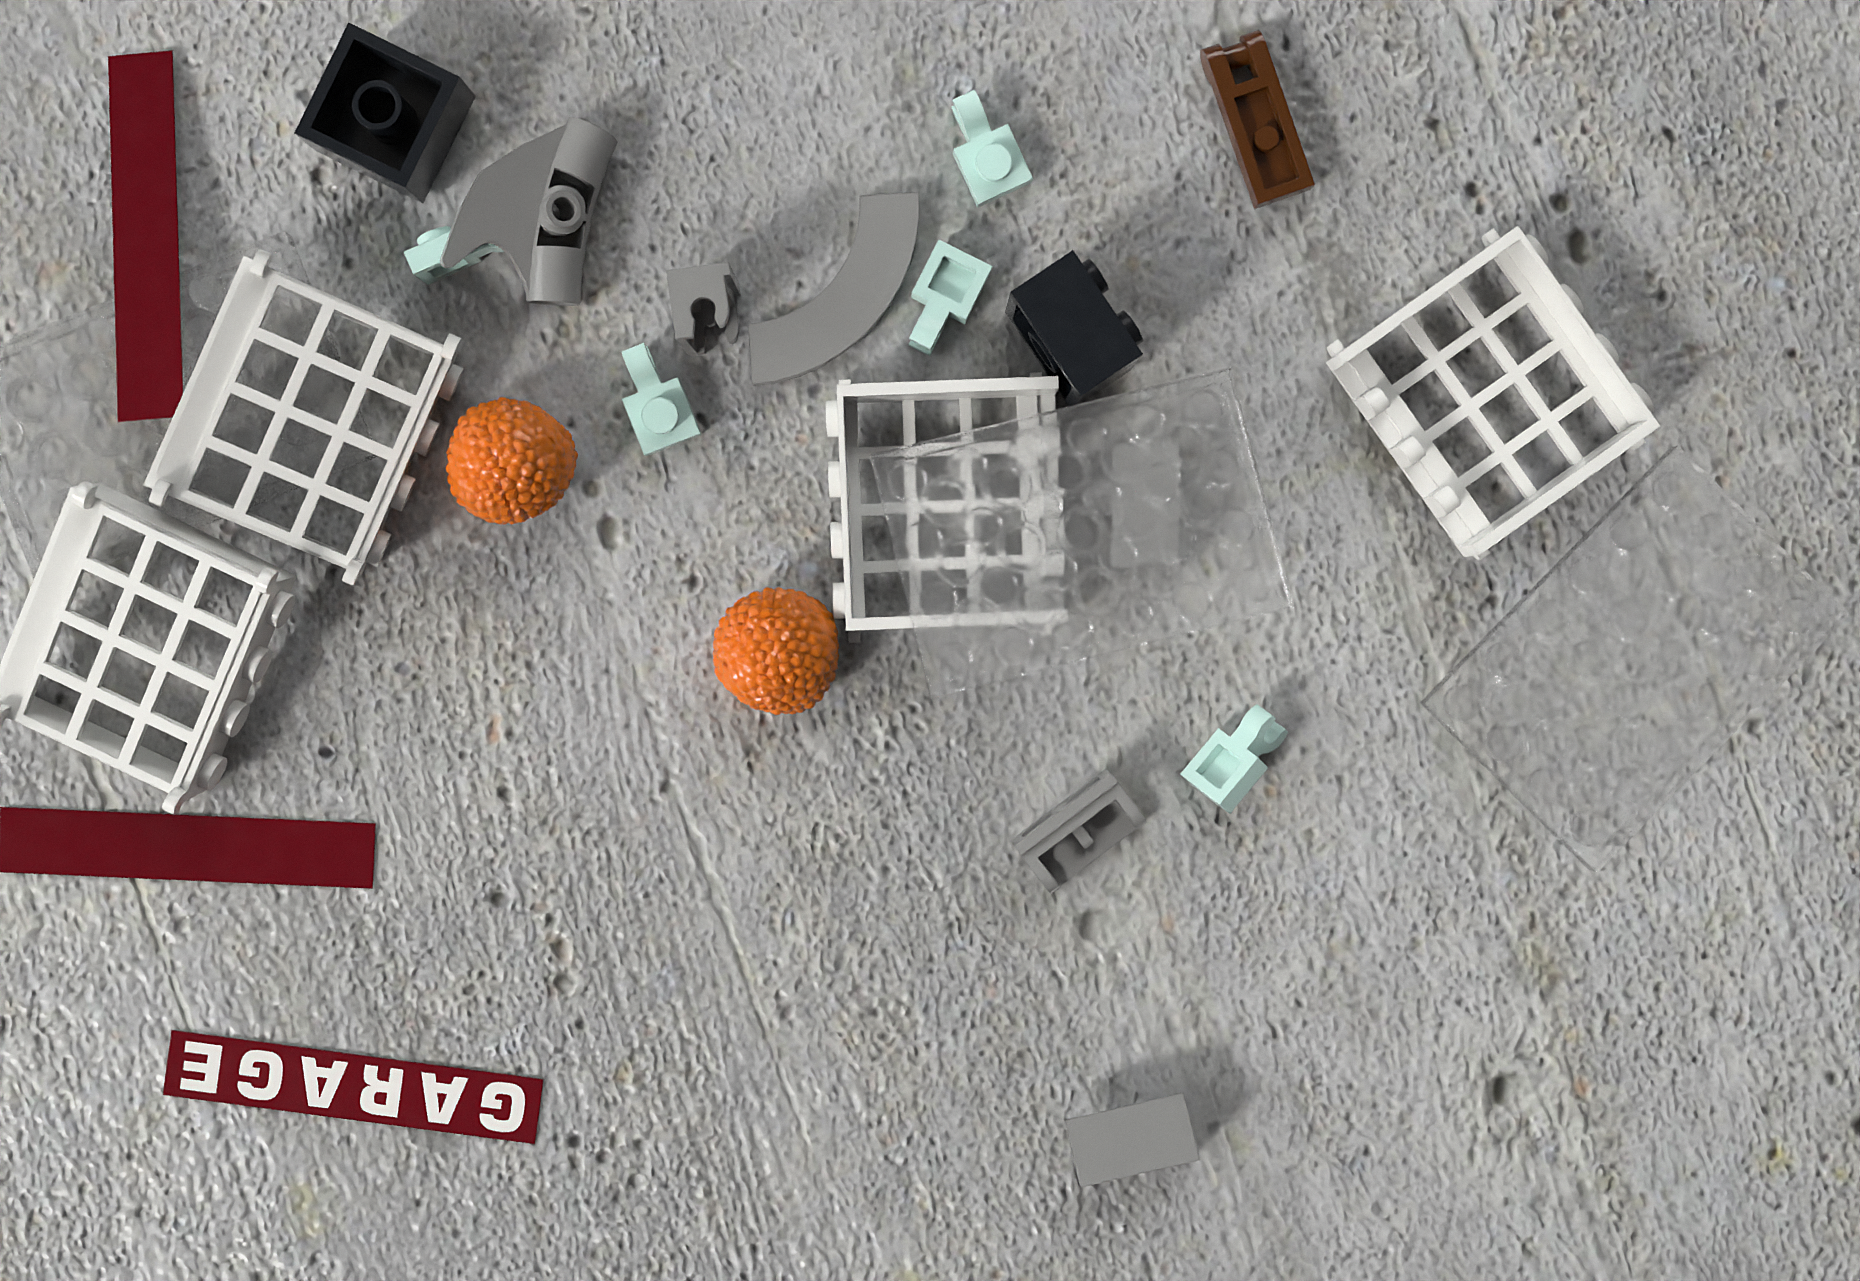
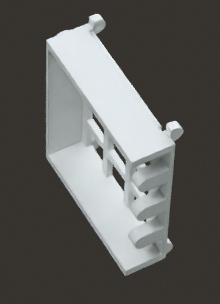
[1326,226,1660,560]
[143,249,464,586]
[826,372,1068,643]
[0,481,297,815]

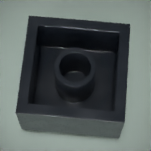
[294,22,476,203]
[1005,250,1143,410]

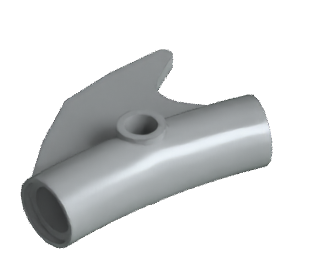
[440,117,618,306]

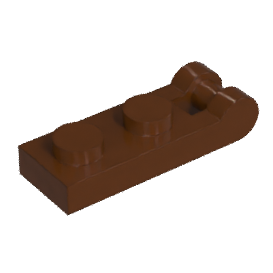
[1200,30,1315,209]

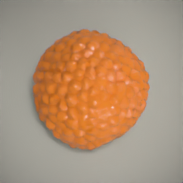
[445,397,578,525]
[713,587,839,715]

